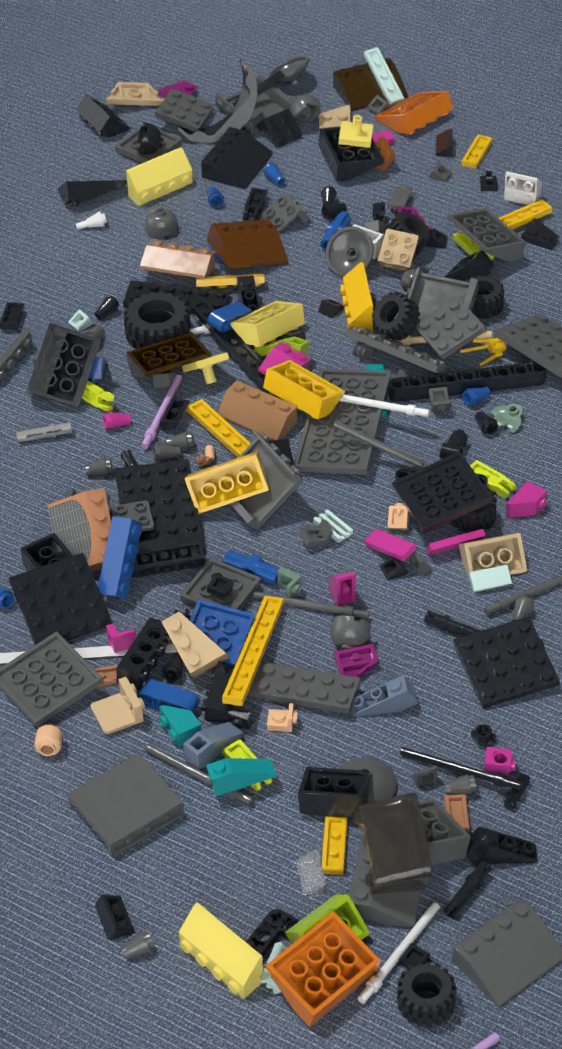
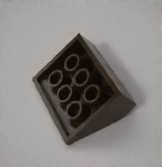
[333,58,408,111]
[126,332,212,378]

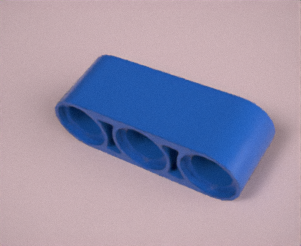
[207,301,253,332]
[138,679,200,713]

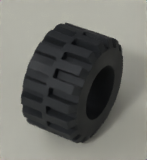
[385,212,431,256]
[465,276,505,319]
[372,292,420,340]
[450,487,497,533]
[397,962,456,1027]

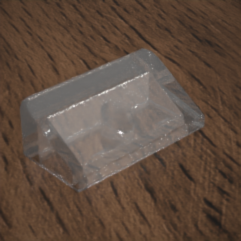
[296,850,327,898]

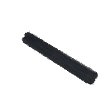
[232,70,285,107]

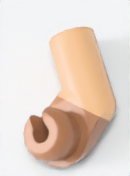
[196,445,215,467]

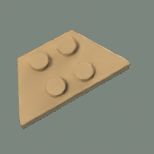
[106,82,165,106]
[319,105,351,131]

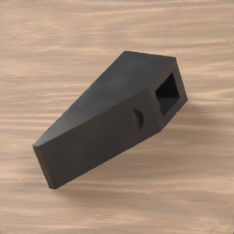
[236,275,261,312]
[202,661,234,723]
[467,826,538,864]

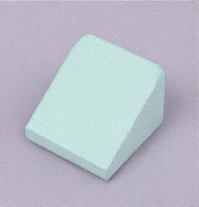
[68,309,95,332]

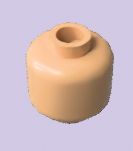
[34,725,63,756]

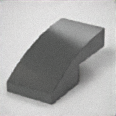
[388,187,413,209]

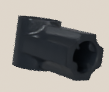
[439,429,468,459]

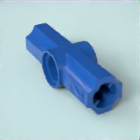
[320,211,351,251]
[223,550,280,585]

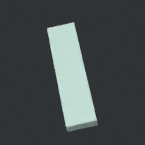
[363,47,404,105]

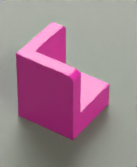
[106,623,136,653]

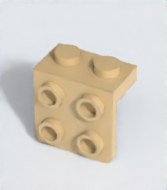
[91,677,145,734]

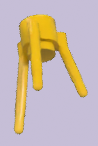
[460,338,506,366]

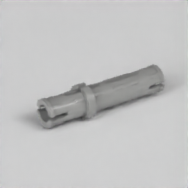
[16,422,72,443]

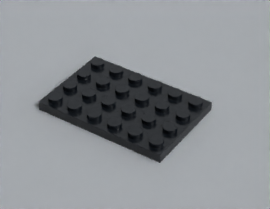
[114,459,205,553]

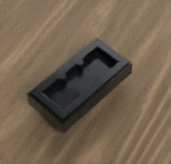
[0,302,24,330]

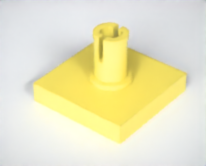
[338,115,373,148]
[182,352,229,385]

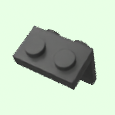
[262,193,310,233]
[110,501,154,531]

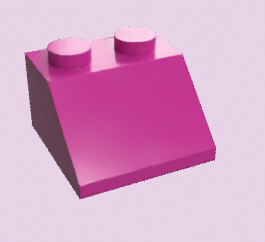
[258,342,311,375]

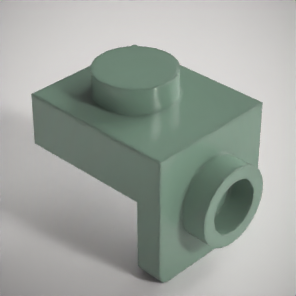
[277,566,302,598]

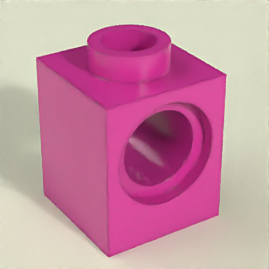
[484,747,516,779]

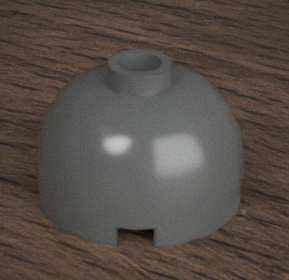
[290,94,322,125]
[145,207,178,239]
[330,615,371,650]

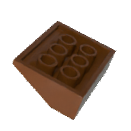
[207,219,288,269]

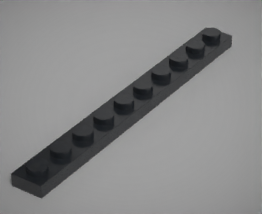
[190,298,283,400]

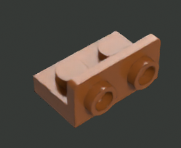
[374,136,396,171]

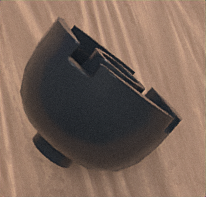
[136,122,163,155]

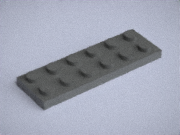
[344,327,452,373]
[247,662,361,714]

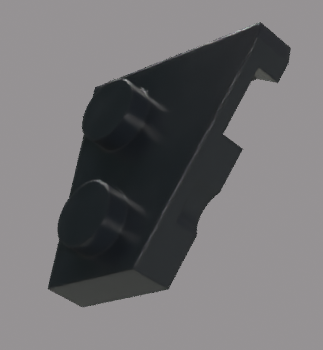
[521,218,559,250]

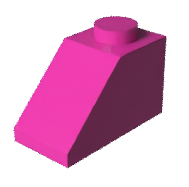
[506,481,548,518]
[329,572,356,606]

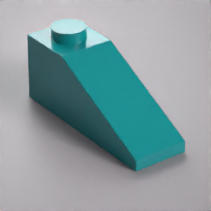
[206,758,277,797]

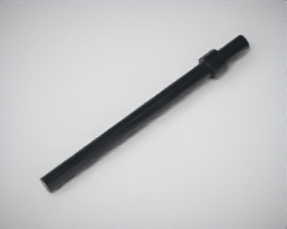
[400,747,521,791]

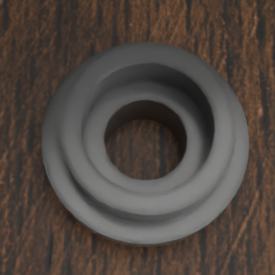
[356,343,373,360]

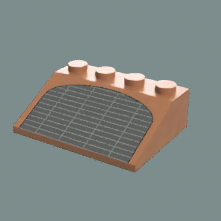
[48,488,111,572]

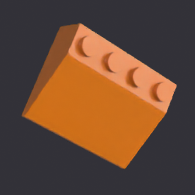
[374,91,454,135]
[265,911,381,1027]

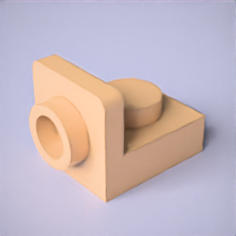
[388,503,411,530]
[267,703,298,732]

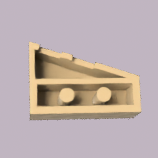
[162,612,229,678]

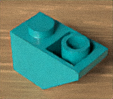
[158,705,201,748]

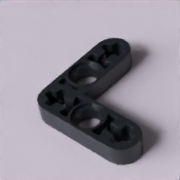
[246,909,301,958]

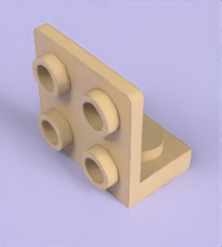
[377,229,419,272]

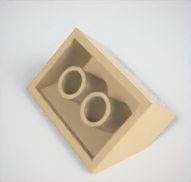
[459,533,527,580]

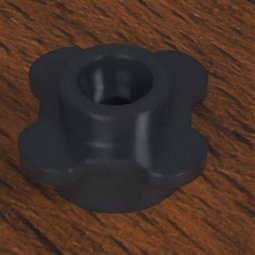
[471,724,496,746]

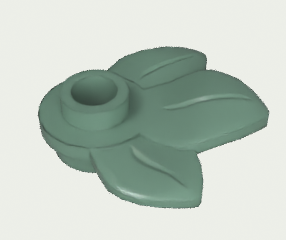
[490,404,523,433]

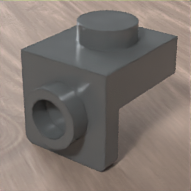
[428,387,451,413]
[299,520,333,547]

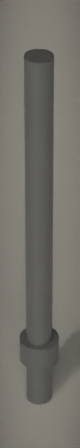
[333,420,429,469]
[484,575,562,615]
[253,591,370,620]
[145,744,254,806]

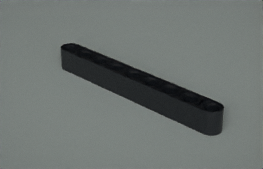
[389,362,547,402]

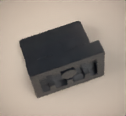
[257,108,303,148]

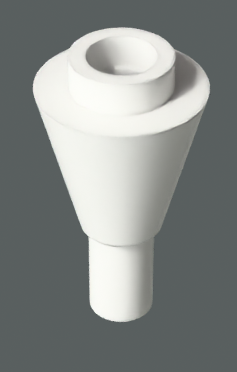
[76,211,107,230]

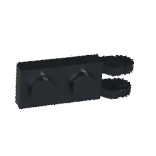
[243,188,268,221]

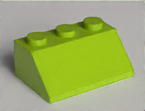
[285,894,370,944]

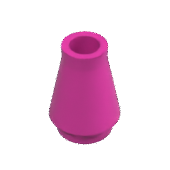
[103,412,131,430]

